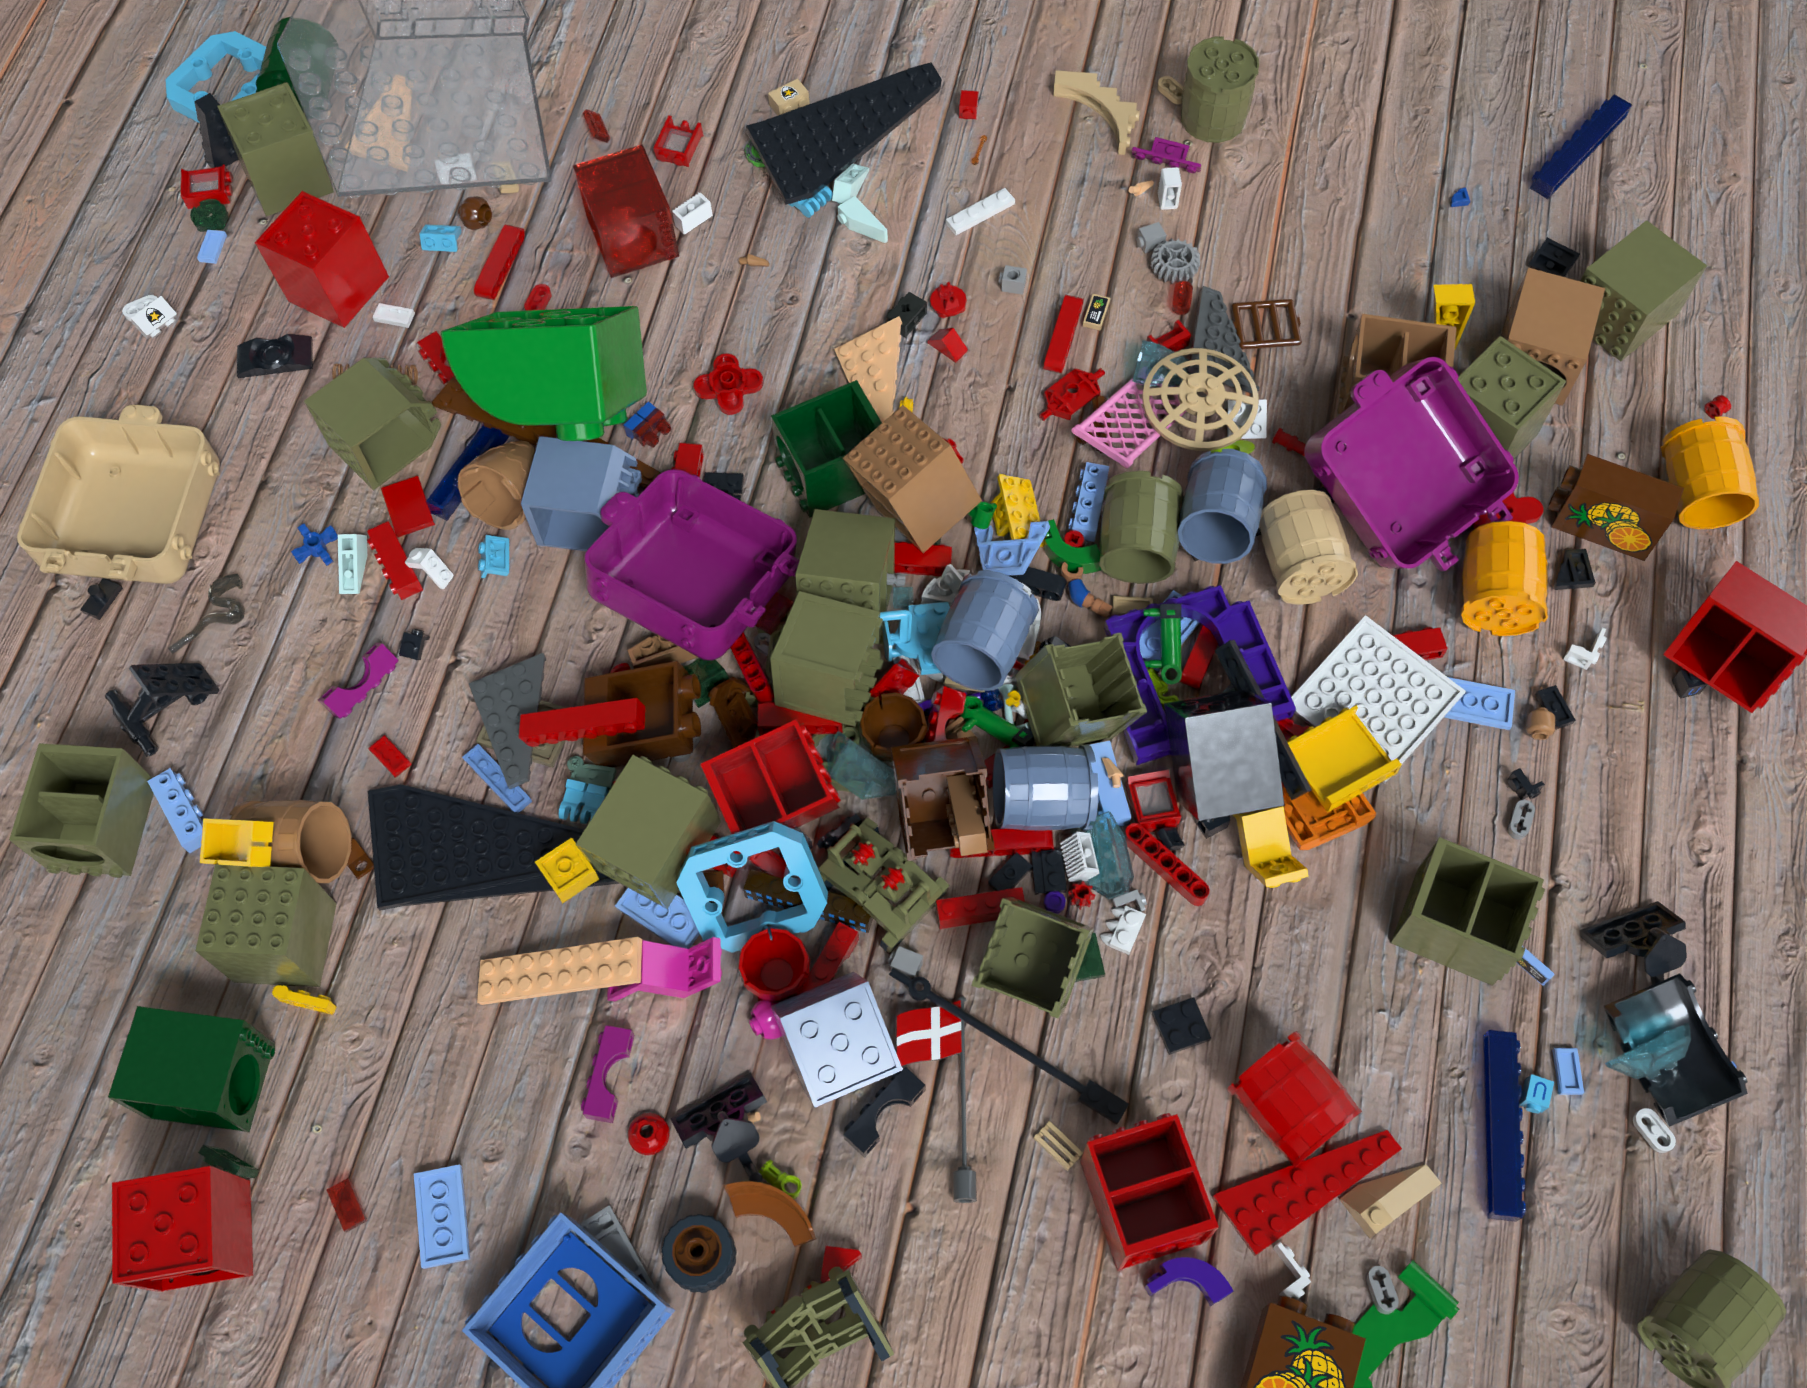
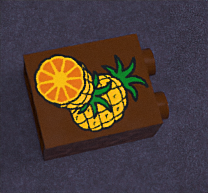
[1547,454,1684,561]
[1240,1296,1366,1388]

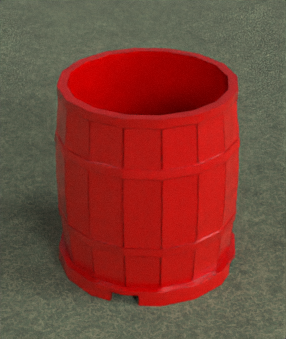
[1227,1031,1362,1167]

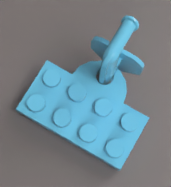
[880,602,950,675]

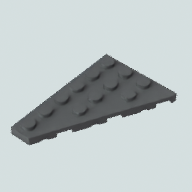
[1188,286,1260,394]
[468,653,546,789]

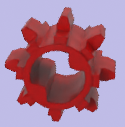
[1068,881,1095,910]

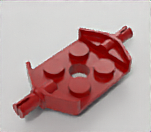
[1039,368,1105,421]

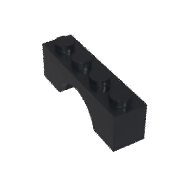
[843,1067,926,1158]

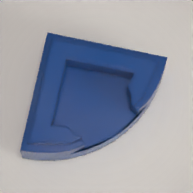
[1451,187,1470,207]

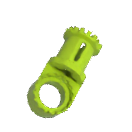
[759,1159,802,1199]

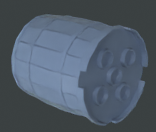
[1178,449,1268,564]
[931,570,1039,691]
[993,745,1098,831]

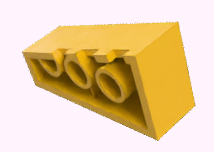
[1433,284,1475,350]

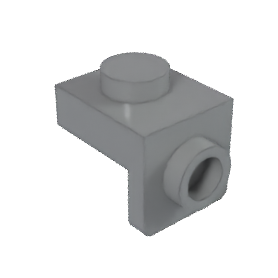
[1112,889,1147,912]

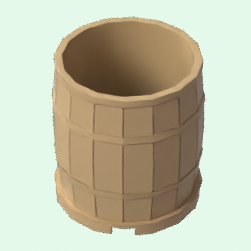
[1259,490,1358,605]

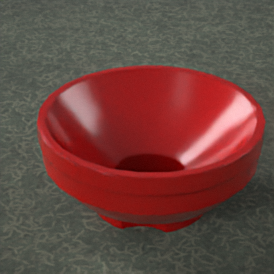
[628,1113,670,1156]

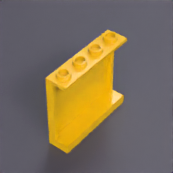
[1287,705,1402,812]

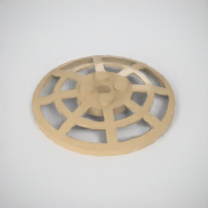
[1142,348,1259,451]

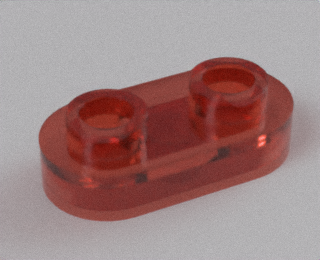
[1172,281,1193,315]

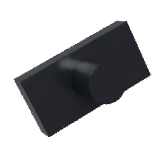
[80,578,123,620]

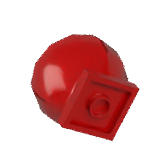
[738,928,810,1002]

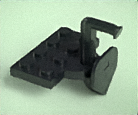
[1580,901,1687,985]
[670,1073,767,1182]

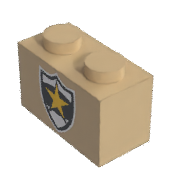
[768,79,810,116]

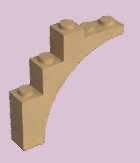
[1054,71,1140,155]

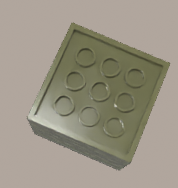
[304,358,441,491]

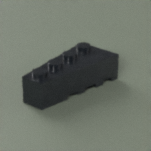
[194,93,239,168]

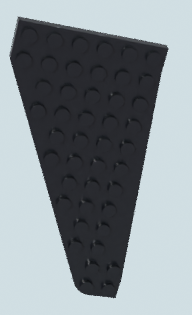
[746,62,942,205]
[368,784,620,911]

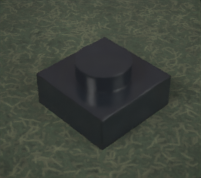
[1157,827,1185,850]

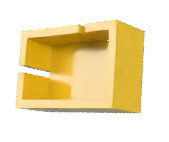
[200,818,274,867]

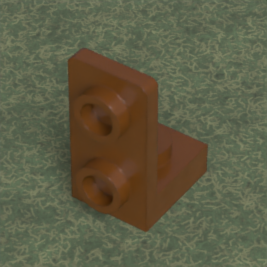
[709,677,752,707]

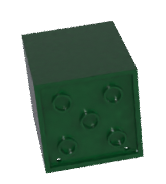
[771,380,882,518]
[108,1006,275,1132]

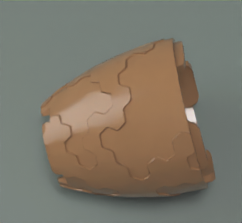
[458,441,536,530]

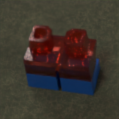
[624,401,672,448]

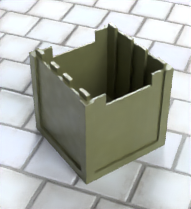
[770,591,884,727]
[1015,633,1147,747]
[972,897,1094,1019]

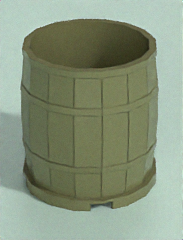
[1181,36,1259,143]
[1099,471,1184,584]
[1637,1249,1786,1388]

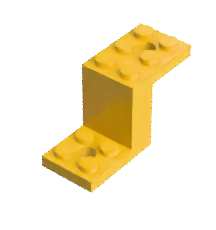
[1233,806,1308,888]

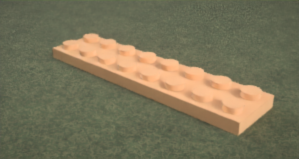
[477,937,642,1005]

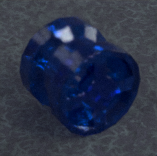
[980,688,1003,712]

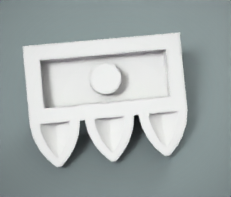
[1100,906,1146,955]

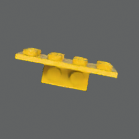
[990,474,1045,547]

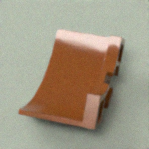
[724,1181,816,1247]

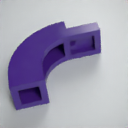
[1145,1257,1234,1307]

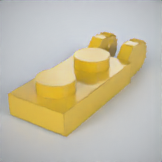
[272,985,337,1015]

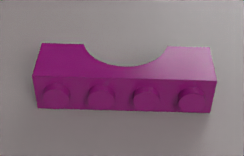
[318,642,399,719]
[581,1025,635,1123]

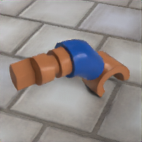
[1060,562,1113,618]

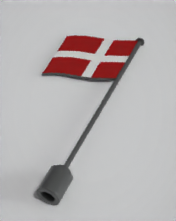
[896,996,977,1203]

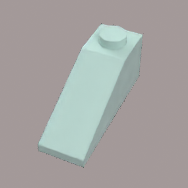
[832,164,869,205]
[837,196,888,243]
[338,534,367,594]

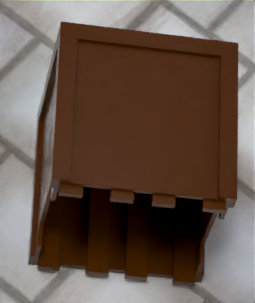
[891,736,995,861]

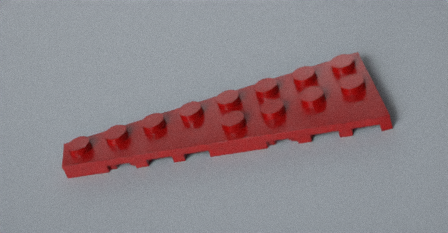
[1212,1130,1402,1256]

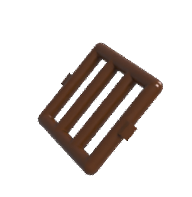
[1231,299,1302,350]

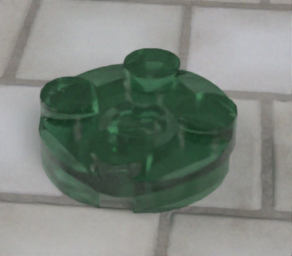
[190,199,229,232]

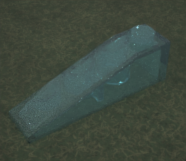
[1132,340,1194,387]

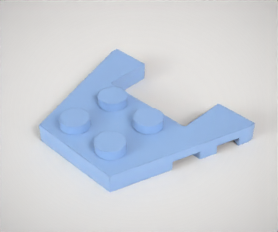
[974,521,1050,576]

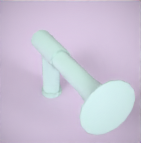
[996,684,1031,730]

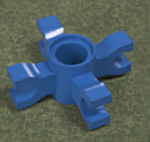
[291,523,338,566]

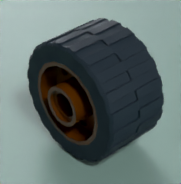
[661,1214,737,1293]

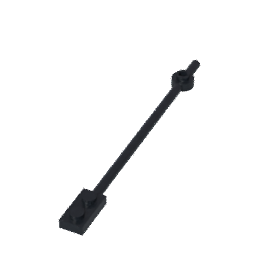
[889,967,1129,1125]

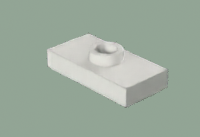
[372,303,415,328]

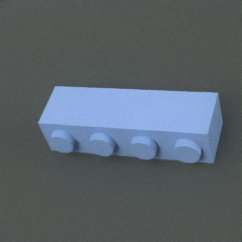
[1090,741,1131,830]

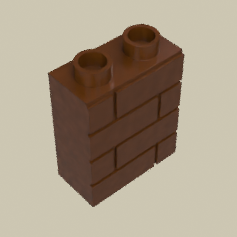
[583,661,701,768]

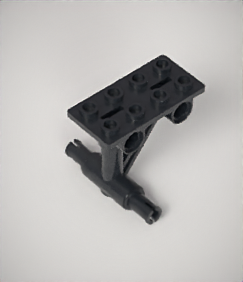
[105,663,220,757]

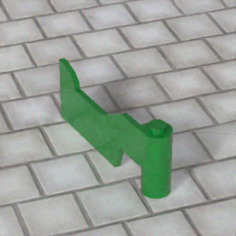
[1353,1260,1460,1388]

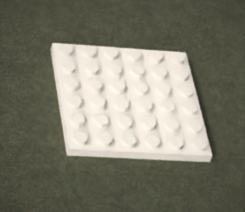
[1291,615,1466,784]

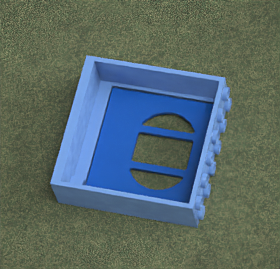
[462,1213,675,1388]

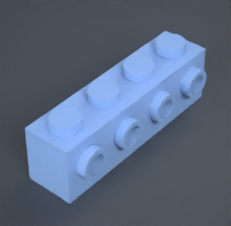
[1069,462,1109,542]
[147,768,203,853]

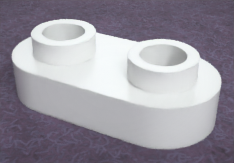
[122,295,157,321]
[1633,1108,1676,1153]

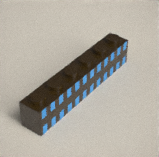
[743,869,873,933]

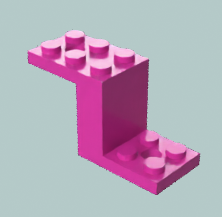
[607,937,722,1002]

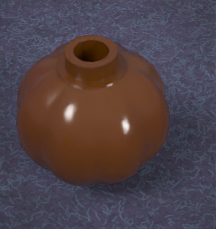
[458,196,492,230]

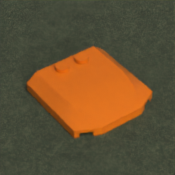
[1282,787,1376,850]

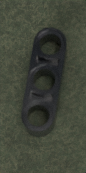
[1009,566,1067,601]

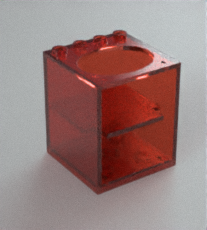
[573,144,680,278]

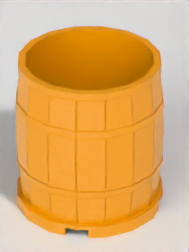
[1661,417,1759,530]
[1461,521,1548,636]

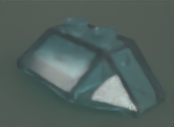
[827,730,896,800]
[1085,811,1134,899]
[1605,1023,1691,1080]

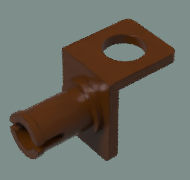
[347,838,374,879]

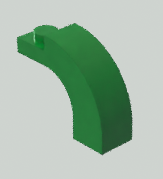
[1044,519,1102,574]

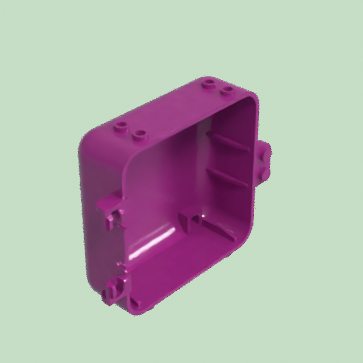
[1304,357,1519,571]
[585,470,800,660]

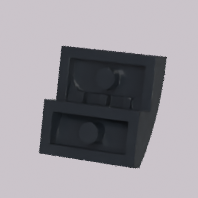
[1529,237,1580,277]

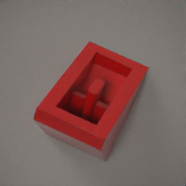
[927,328,968,363]
[821,1246,862,1284]

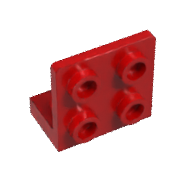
[869,658,919,700]

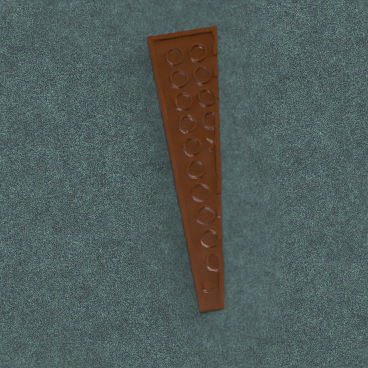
[432,376,661,488]

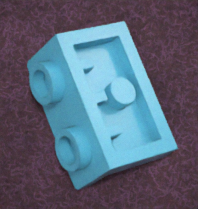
[419,224,462,252]
[478,535,509,578]

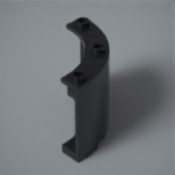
[1604,973,1748,1127]

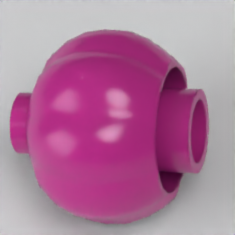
[749,1000,782,1040]

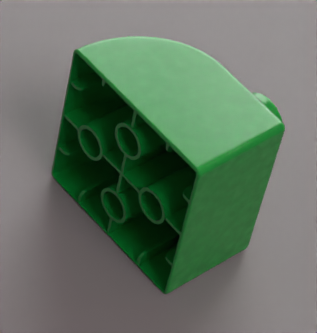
[440,306,647,441]

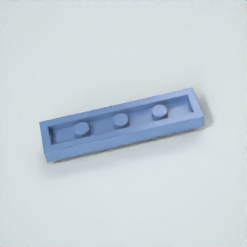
[462,744,532,813]

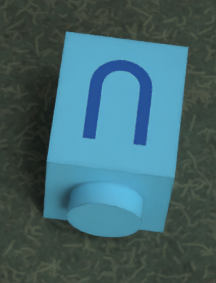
[1519,1074,1554,1114]

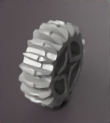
[1150,238,1200,284]

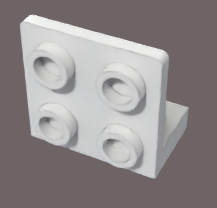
[1224,400,1267,439]

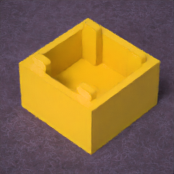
[535,838,599,904]

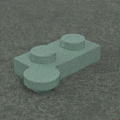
[567,756,616,790]

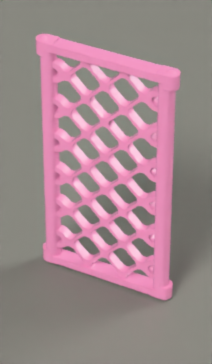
[1072,366,1187,468]

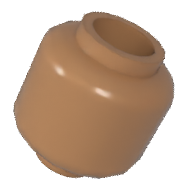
[1526,707,1555,740]

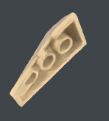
[1339,1164,1442,1238]

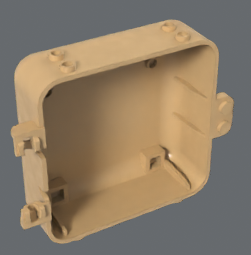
[17,405,220,584]

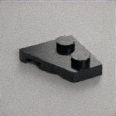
[1554,549,1596,590]

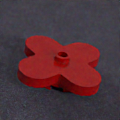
[694,353,764,415]
[1472,492,1544,529]

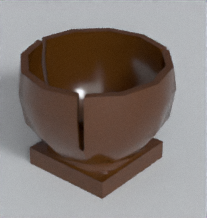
[859,693,928,762]

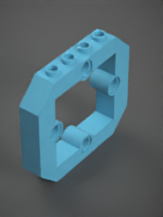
[165,31,266,123]
[676,821,828,953]

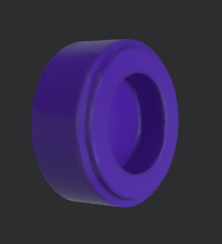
[1044,891,1066,914]

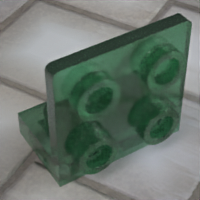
[683,658,729,708]

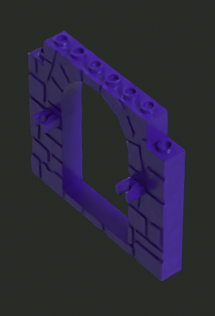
[1104,585,1296,765]

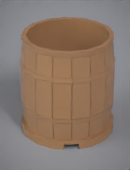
[229,800,351,883]

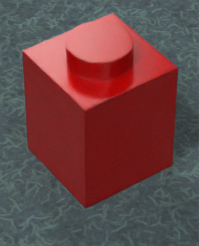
[959,90,979,120]

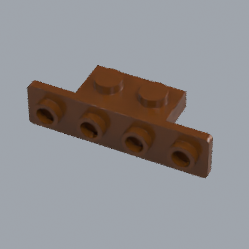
[708,691,758,748]

